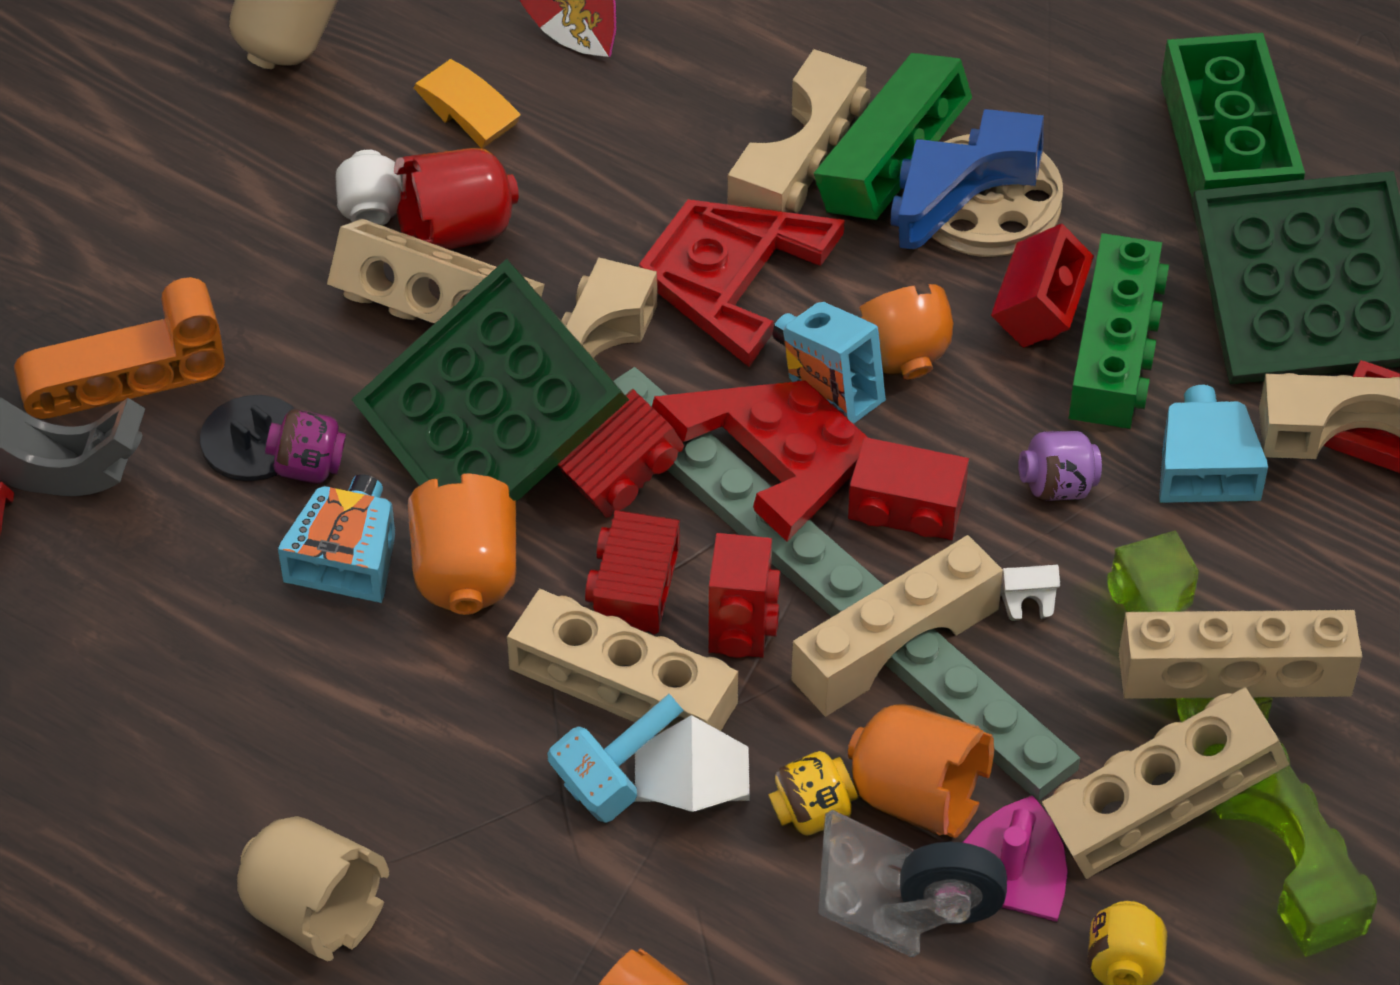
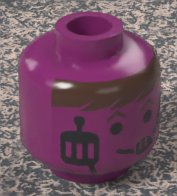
[265,409,346,484]

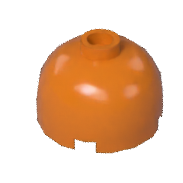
[859,284,953,380]

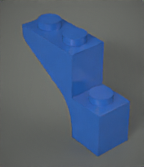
[891,109,1044,249]

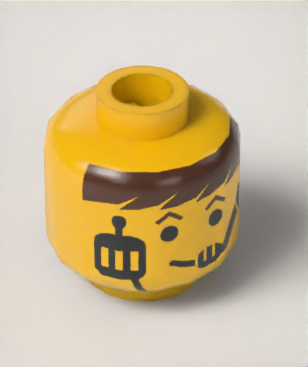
[768,751,858,836]
[1087,901,1167,985]

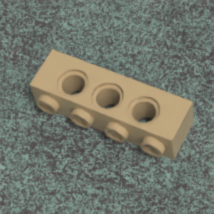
[327,219,545,324]
[507,588,738,733]
[1119,610,1362,699]
[1042,687,1290,879]

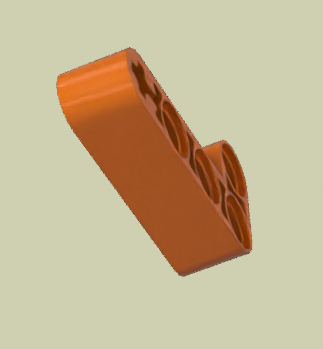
[14,277,225,419]

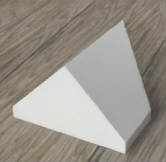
[635,715,750,812]

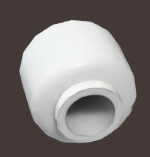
[336,150,401,226]

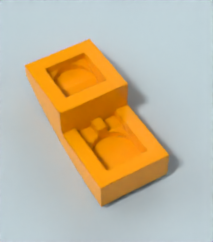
[414,59,521,148]

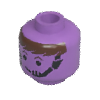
[1018,431,1102,501]

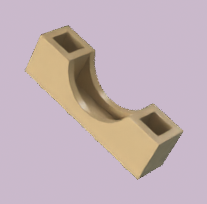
[727,49,871,213]
[561,257,657,358]
[1259,373,1400,459]
[791,535,1003,717]

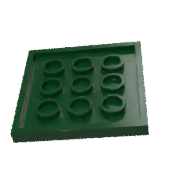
[1191,171,1400,385]
[351,258,629,503]

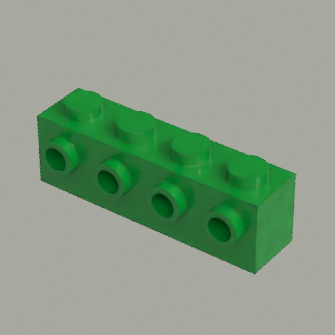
[813,53,973,220]
[1068,233,1169,429]

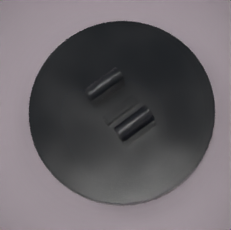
[200,395,295,481]

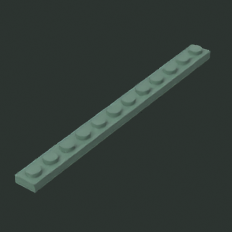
[614,367,1080,801]

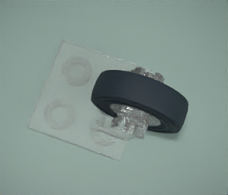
[818,810,1007,958]

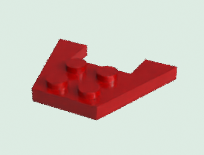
[639,199,845,367]
[652,380,868,542]

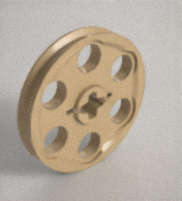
[932,134,1063,257]

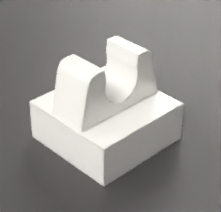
[1000,565,1060,621]

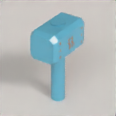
[547,694,684,823]

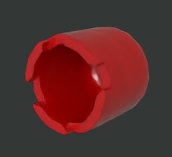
[394,148,519,250]

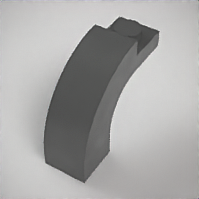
[0,397,145,496]

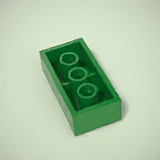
[1161,33,1305,197]

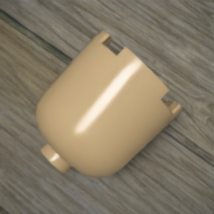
[229,0,338,69]
[237,816,389,961]

